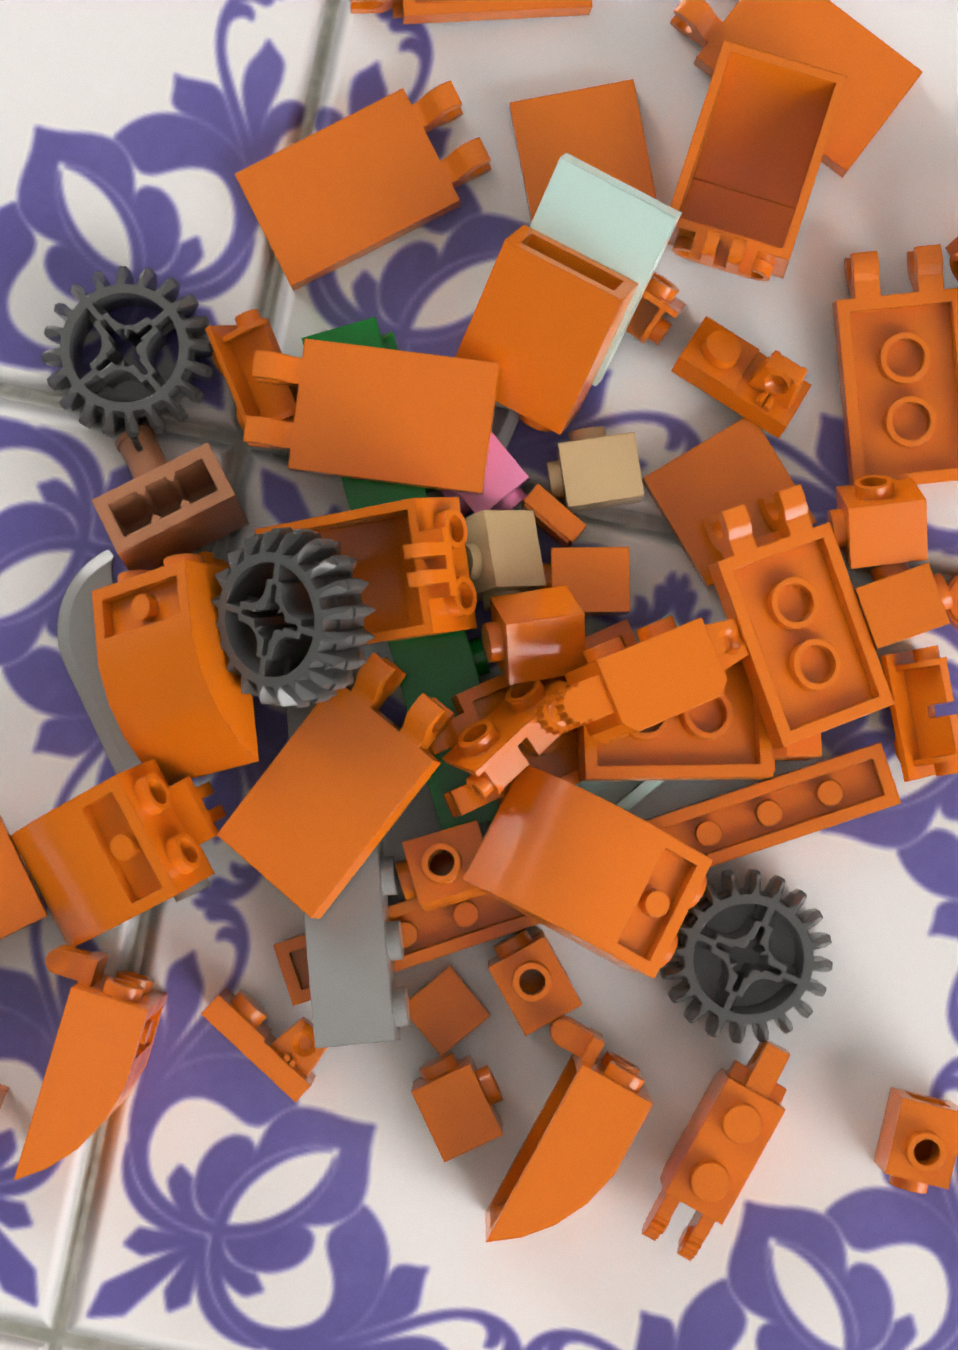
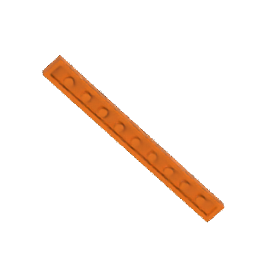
[273,742,901,1006]

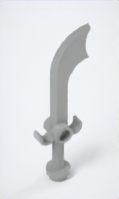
[57,549,211,902]

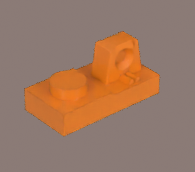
[671,316,812,439]
[201,987,328,1103]

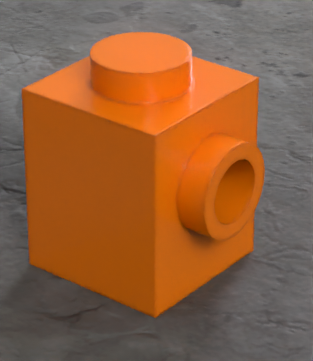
[827,475,928,569]
[537,547,630,616]
[854,562,953,650]
[482,585,586,685]
[395,820,487,912]
[488,929,582,1036]
[411,1052,504,1163]
[873,1087,958,1194]

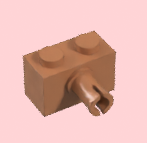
[91,425,249,571]

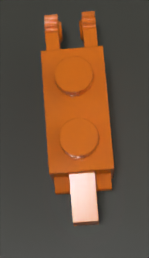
[534,615,749,744]
[641,1040,790,1261]

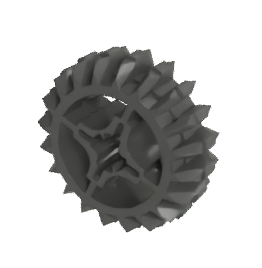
[42,266,214,440]
[211,527,376,709]
[659,869,833,1043]

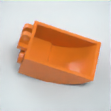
[667,40,848,281]
[254,497,477,646]
[92,551,259,785]
[11,758,227,947]
[462,765,713,979]
[13,944,168,1181]
[485,1015,653,1242]

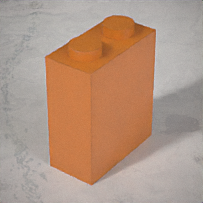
[455,225,639,435]

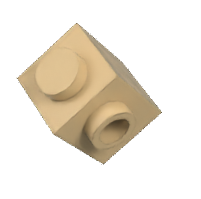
[546,426,644,513]
[464,510,546,611]

